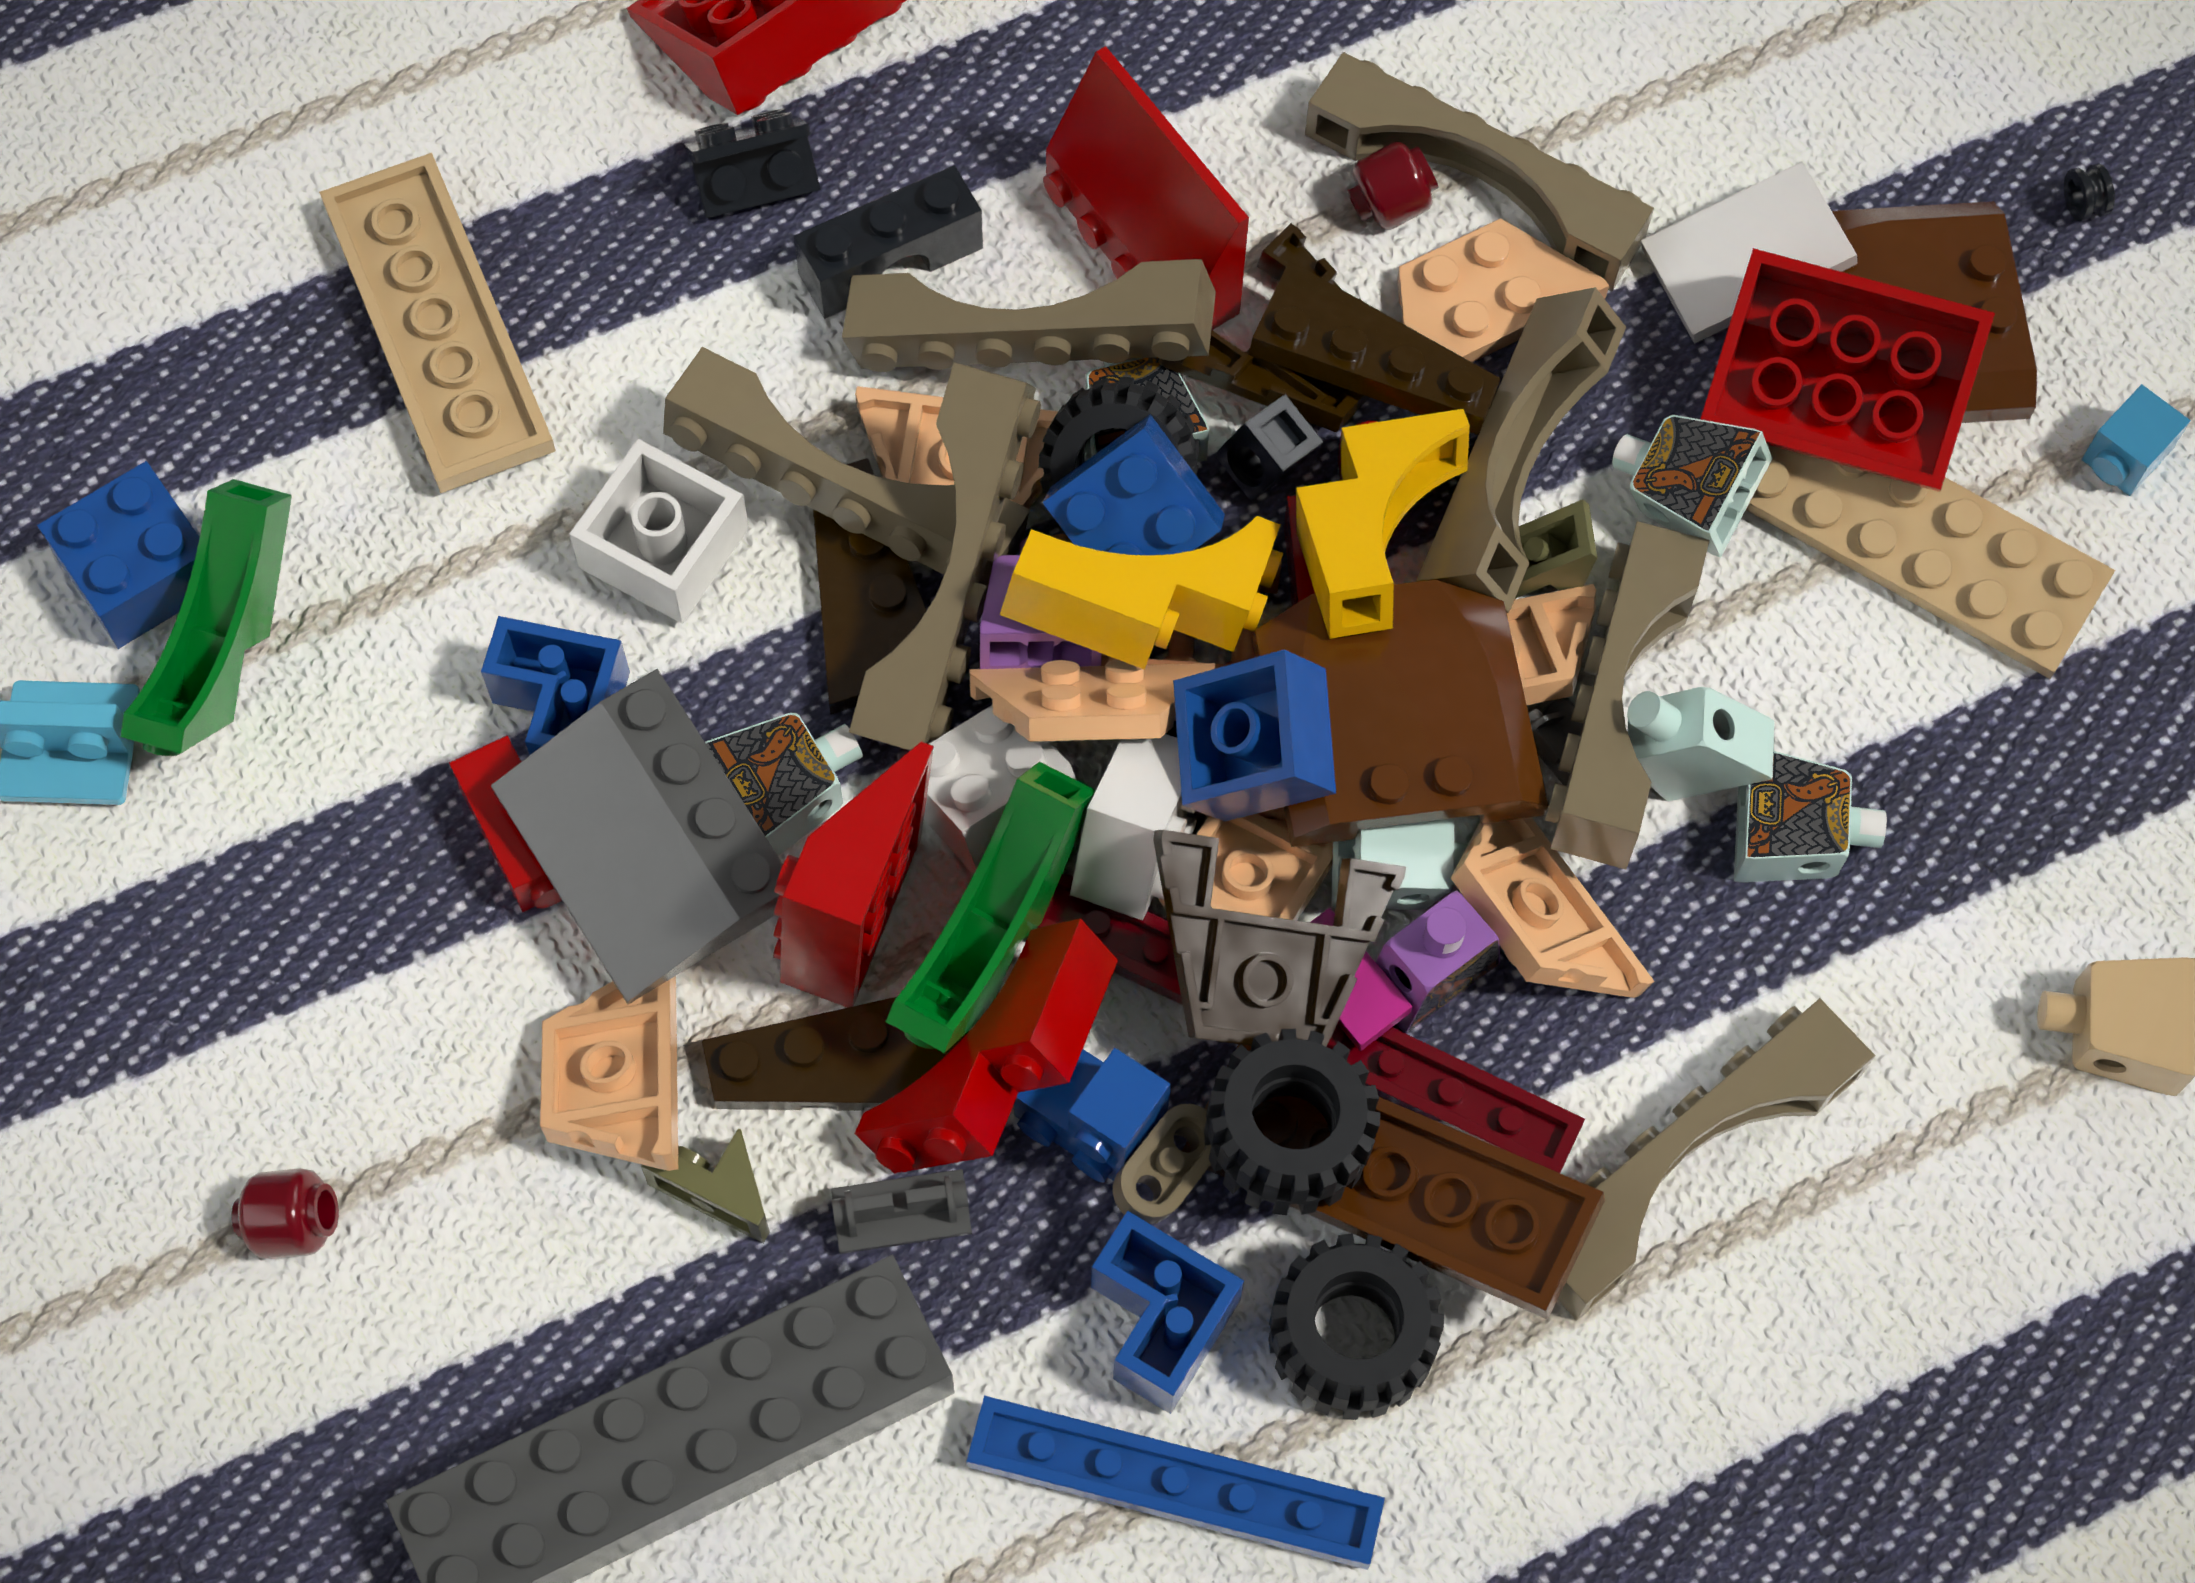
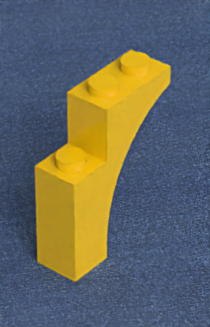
[1296,409,1470,639]
[1000,516,1283,670]

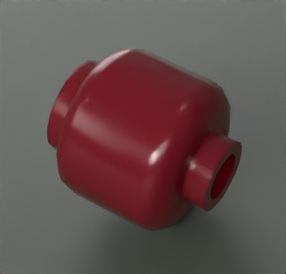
[1346,141,1439,230]
[231,1168,339,1259]

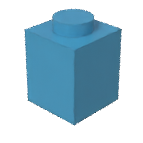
[2081,384,2191,496]

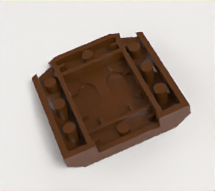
[1832,201,2037,423]
[1252,580,1549,847]

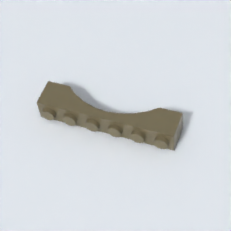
[1305,52,1654,291]
[842,259,1216,372]
[1416,287,1626,613]
[663,347,1030,586]
[849,362,1041,750]
[1545,521,1710,870]
[1557,998,1876,1321]

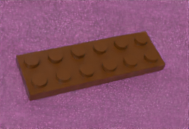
[1182,1044,1605,1320]

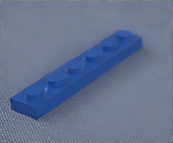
[966,1395,1385,1570]

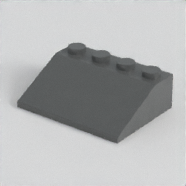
[491,669,783,1005]

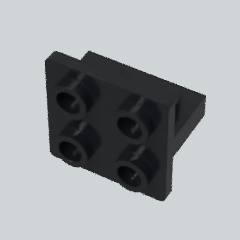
[684,109,821,218]

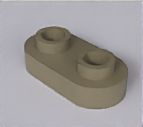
[1113,1104,1211,1224]

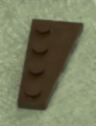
[1248,260,1501,435]
[813,458,927,714]
[701,997,969,1111]

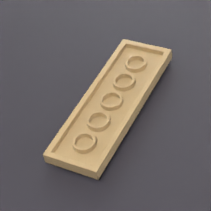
[319,153,556,493]
[1746,444,2116,679]

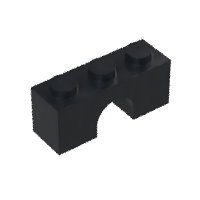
[793,165,983,319]

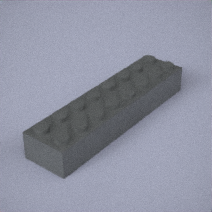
[386,1254,955,1583]

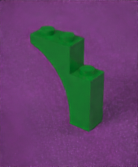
[120,479,292,756]
[886,761,1096,1053]

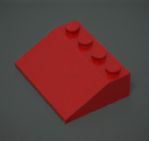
[626,0,906,115]
[1043,46,1249,330]
[1701,248,1995,492]
[773,741,934,1008]

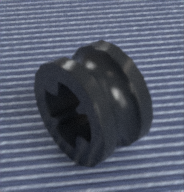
[2064,163,2115,222]

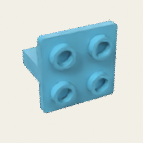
[0,680,140,805]

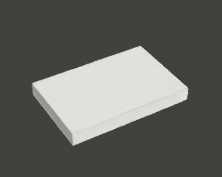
[1641,161,1857,344]

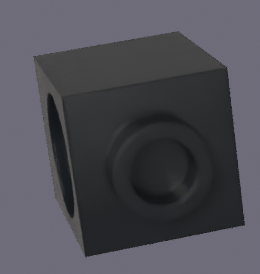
[1214,394,1323,502]

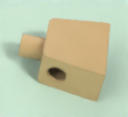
[2037,957,2195,1096]

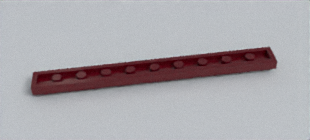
[1037,872,1585,1173]

